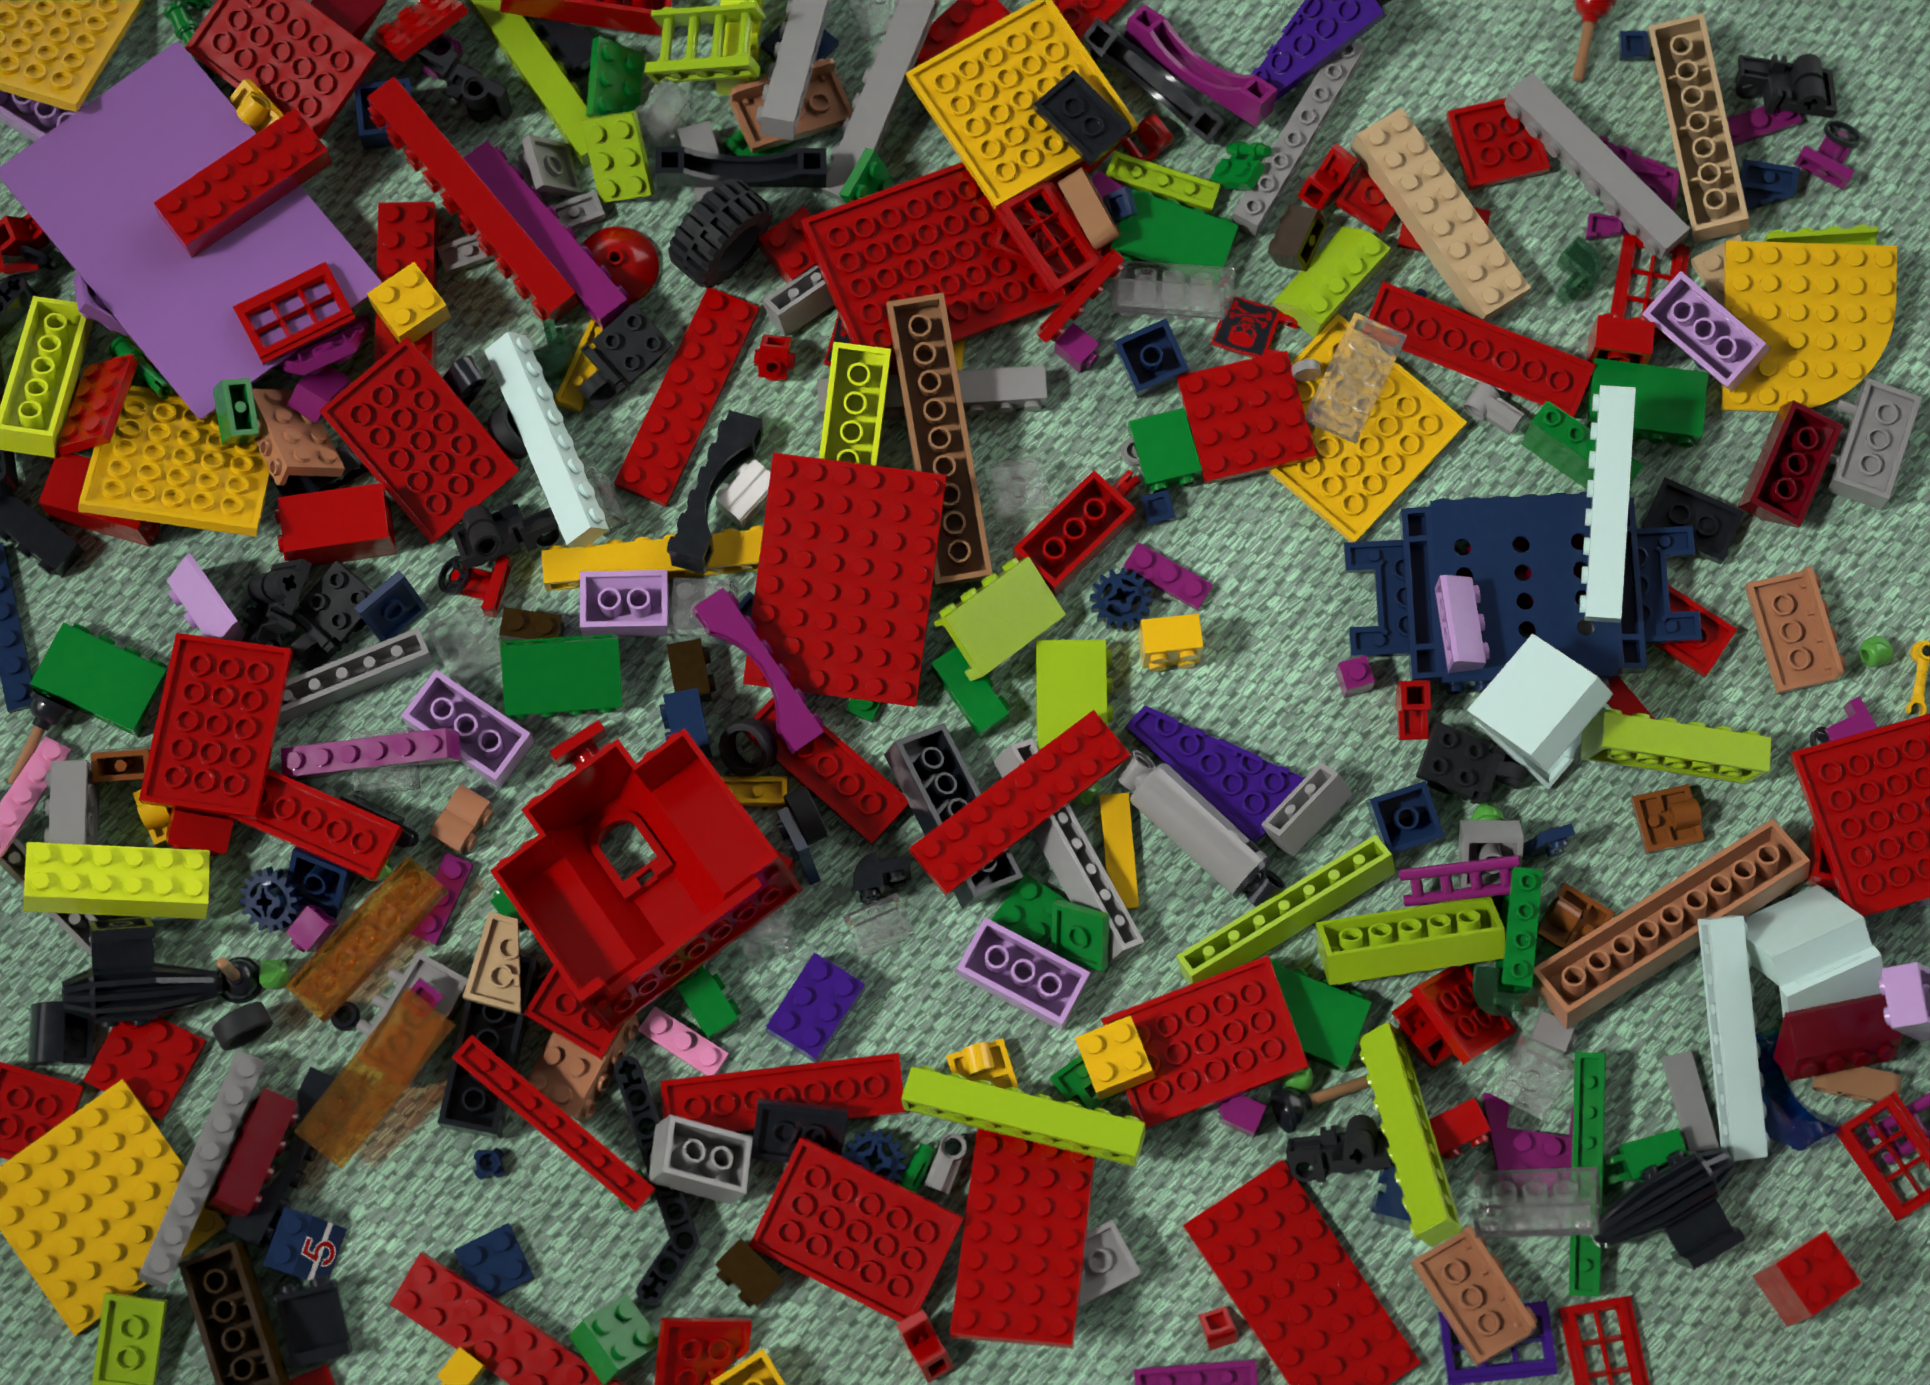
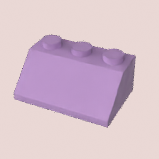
[167,553,246,642]
[580,570,670,637]
[1435,575,1490,673]

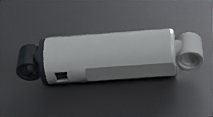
[1115,750,1286,907]

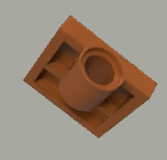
[1630,784,1705,855]
[1537,882,1615,950]

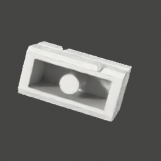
[716,459,770,529]

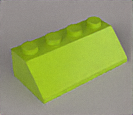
[1272,226,1391,338]

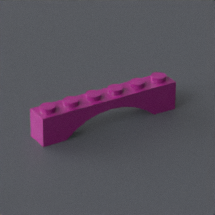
[1125,4,1278,127]
[692,587,824,755]
[281,728,461,781]

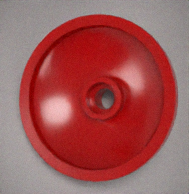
[581,226,659,304]

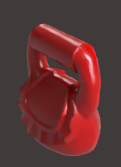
[1122,114,1174,162]

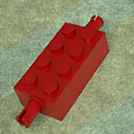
[1013,470,1141,596]

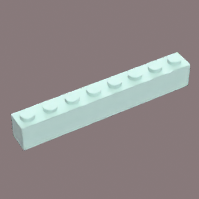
[484,332,609,548]
[1579,385,1636,623]
[1698,915,1770,1161]

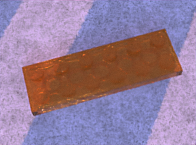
[285,855,449,1023]
[294,988,456,1169]

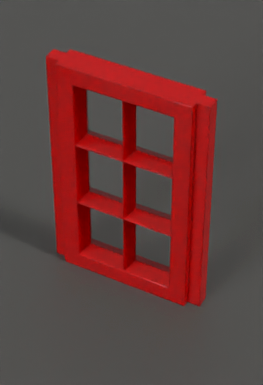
[994,180,1103,295]
[1610,234,1690,341]
[233,262,357,366]
[1834,1091,1930,1222]
[1558,1296,1650,1385]

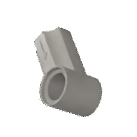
[1463,382,1524,436]
[924,1133,967,1195]

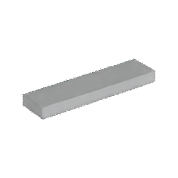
[1661,1051,1719,1151]

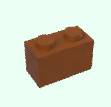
[90,746,151,782]

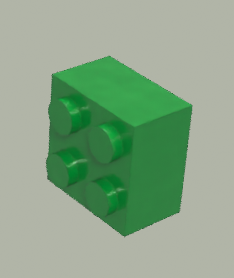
[569,1294,659,1385]

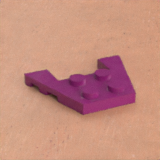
[1585,136,1680,240]
[273,313,372,375]
[1482,1092,1573,1196]

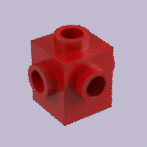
[754,334,796,381]

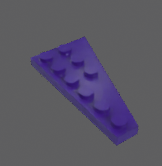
[1250,0,1387,102]
[1125,706,1306,845]

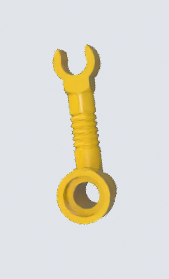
[1905,640,1930,716]

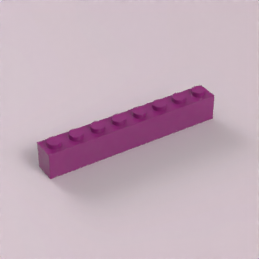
[463,140,630,330]

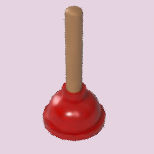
[1572,0,1617,82]

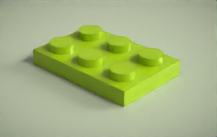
[581,111,655,203]
[92,1292,168,1385]

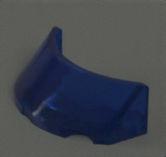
[1756,1027,1840,1151]

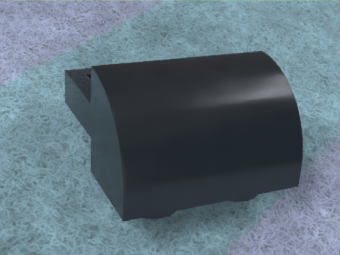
[853,851,911,906]
[28,1001,94,1066]

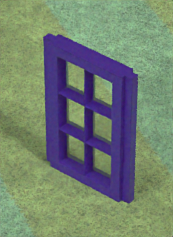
[1438,1301,1557,1385]

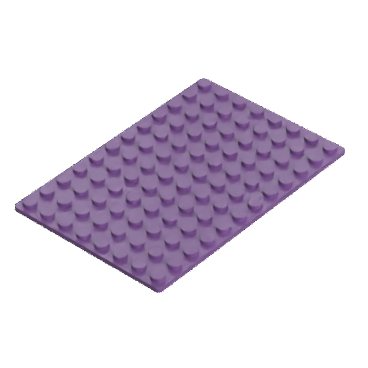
[0,42,381,420]

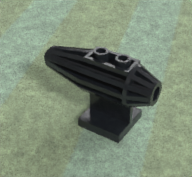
[61,917,223,1027]
[1589,1147,1746,1270]

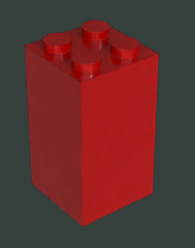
[39,451,160,547]
[274,483,397,567]
[1752,1230,1862,1327]

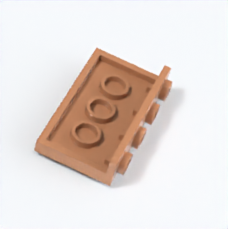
[729,58,854,154]
[252,388,345,486]
[1744,566,1846,695]
[527,1015,640,1124]
[1411,1225,1537,1367]

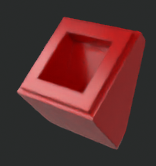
[1198,1306,1238,1350]

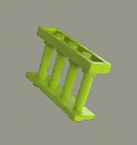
[645,1,766,84]

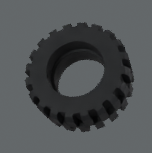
[668,179,773,288]

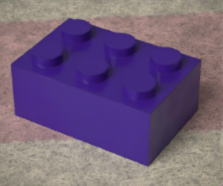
[766,952,865,1063]

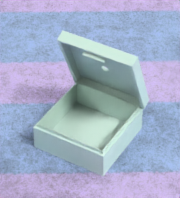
[1467,633,1613,789]
[1744,885,1883,1019]

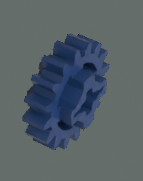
[1090,568,1153,632]
[239,867,303,932]
[842,1129,906,1182]

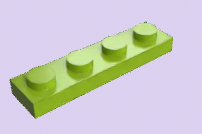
[1106,151,1221,213]

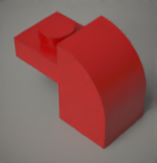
[1297,143,1358,212]
[0,213,49,256]
[1395,680,1431,740]
[1391,996,1453,1069]
[896,1310,954,1383]

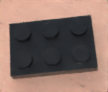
[1032,70,1132,167]
[1642,477,1744,565]
[750,1098,848,1162]

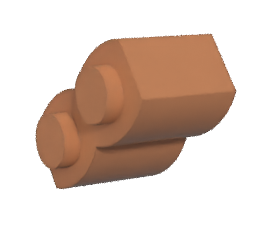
[429,784,494,855]

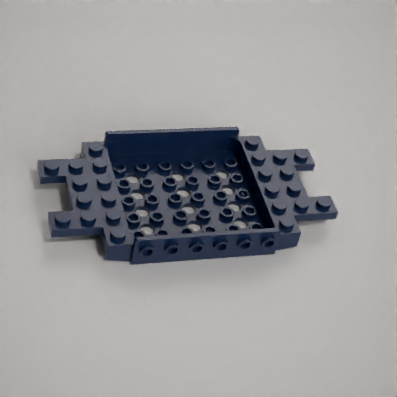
[1344,491,1702,694]

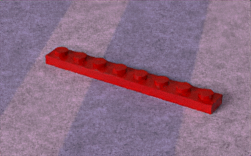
[452,1035,656,1213]

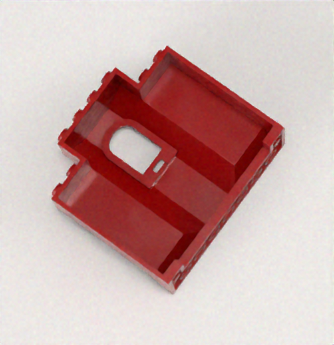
[490,728,804,1033]

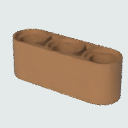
[1058,167,1121,251]
[1812,1066,1902,1104]

